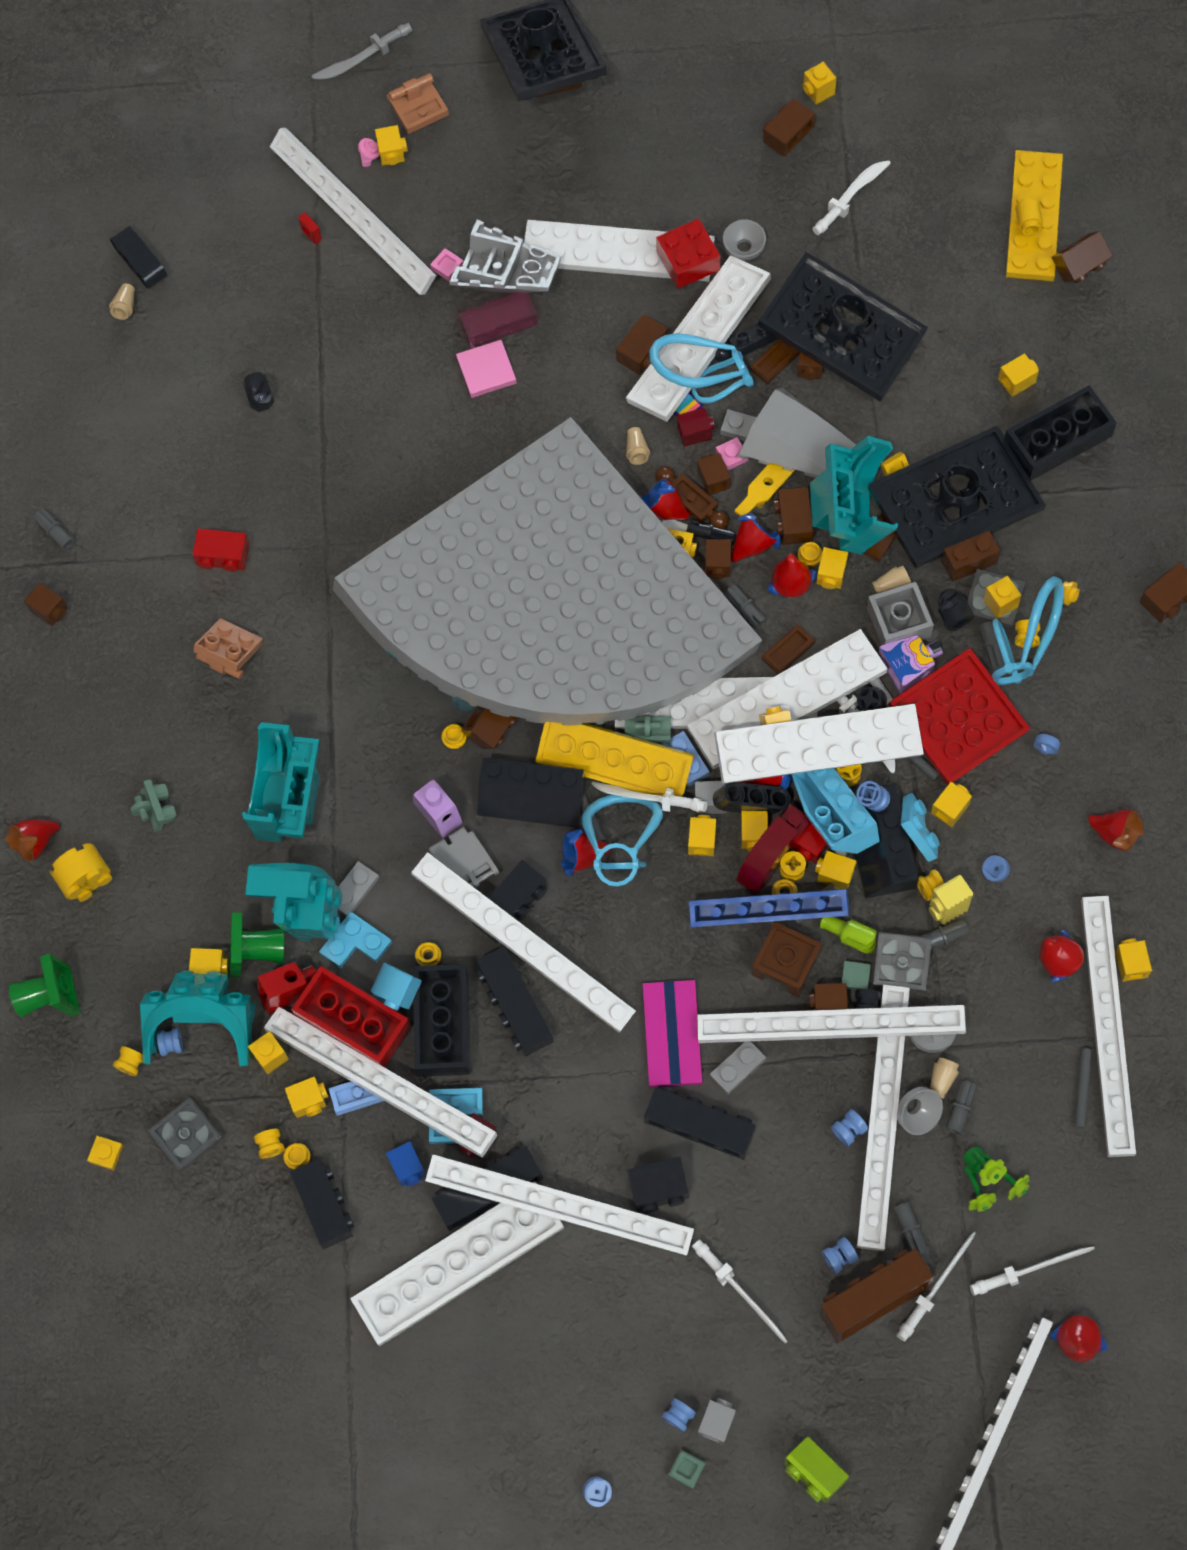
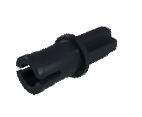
[686,519,736,545]

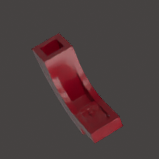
[736,806,811,895]

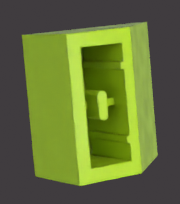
[784,1437,849,1503]

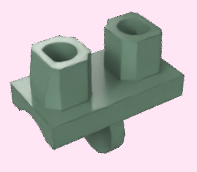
[625,714,671,743]
[130,779,176,832]

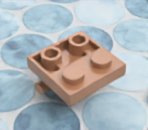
[387,73,449,134]
[193,618,263,679]

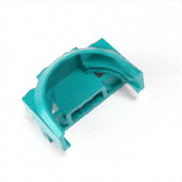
[810,436,898,555]
[242,722,320,843]
[245,863,343,942]
[140,971,256,1066]

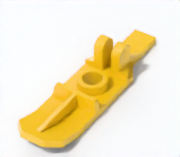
[734,463,795,516]

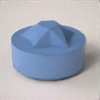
[1033,734,1061,755]
[982,855,1010,882]
[582,1476,612,1507]

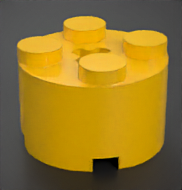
[50,843,112,902]

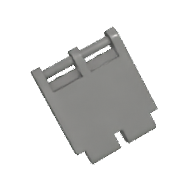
[429,827,500,888]

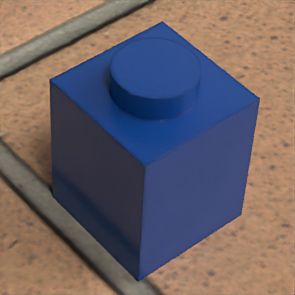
[386,1141,426,1187]

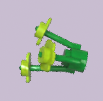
[963,1146,1030,1212]

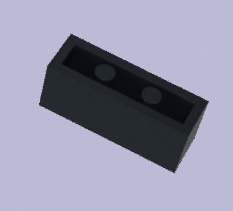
[472,860,547,943]
[290,1158,355,1250]

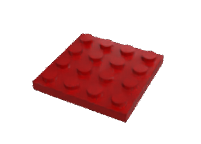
[888,648,1031,785]

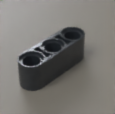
[110,226,167,289]
[712,782,791,816]

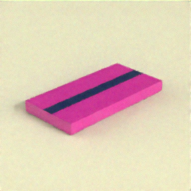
[643,980,702,1088]

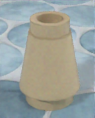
[109,283,135,320]
[626,427,650,465]
[872,565,911,594]
[930,1057,959,1099]

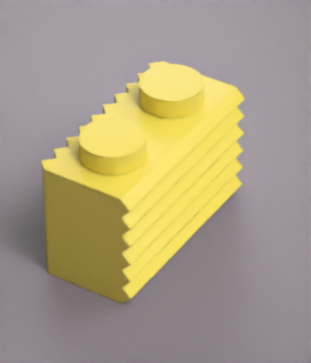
[929,874,973,925]

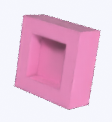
[430,248,464,281]
[716,438,749,470]

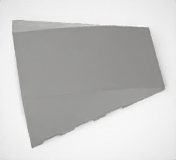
[449,219,561,293]
[738,387,856,478]

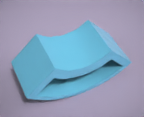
[371,962,422,1011]

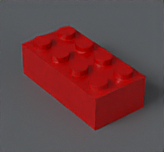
[291,966,411,1068]

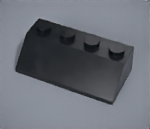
[478,758,586,828]
[855,783,918,898]

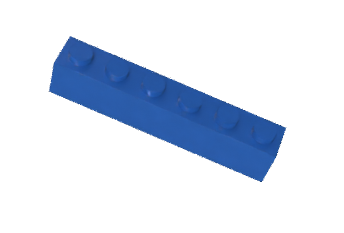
[689,889,850,927]

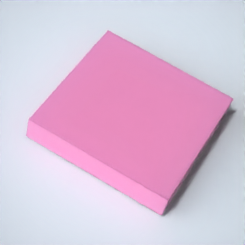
[456,340,517,398]

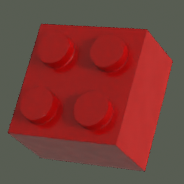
[656,218,720,289]

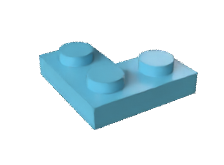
[901,793,939,862]
[319,911,392,969]
[429,1088,483,1144]

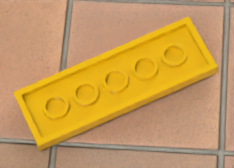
[1006,150,1063,281]
[535,722,695,797]

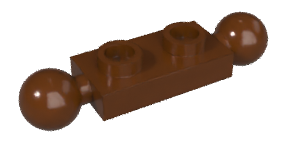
[655,466,728,529]

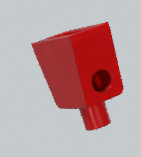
[257,962,316,1016]

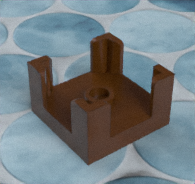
[751,921,822,998]

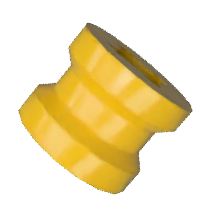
[1015,619,1040,648]
[836,764,862,787]
[780,851,806,882]
[917,869,944,901]
[112,1046,143,1077]
[254,1129,285,1159]

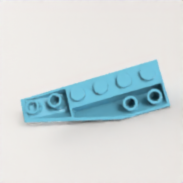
[791,768,879,853]

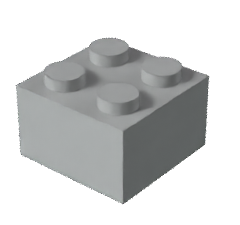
[867,582,934,646]

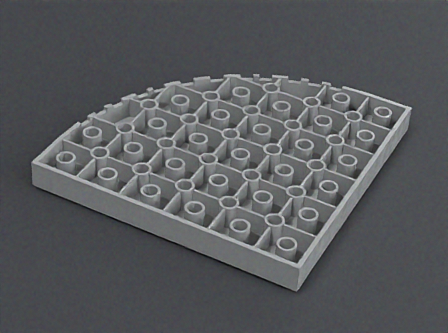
[333,417,762,725]

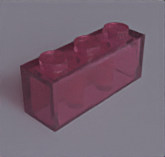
[459,293,538,349]

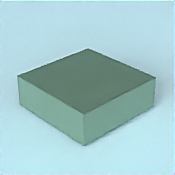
[842,961,871,991]
[668,1450,706,1489]

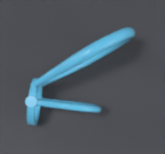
[649,333,754,403]
[992,576,1064,685]
[581,794,663,887]

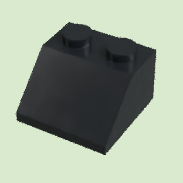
[628,1156,689,1214]

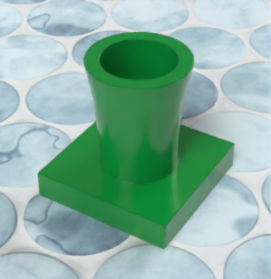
[230,912,284,978]
[9,953,81,1017]

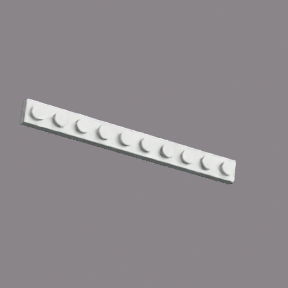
[270,128,436,295]
[411,852,636,1033]
[1081,896,1136,1157]
[857,985,910,1251]
[698,1005,966,1043]
[264,1007,497,1158]
[425,1155,694,1255]
[936,1318,1053,1550]

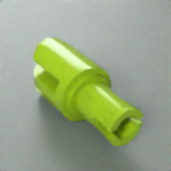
[820,917,877,954]

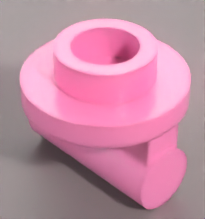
[358,138,380,167]

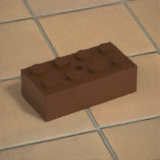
[820,1248,934,1344]

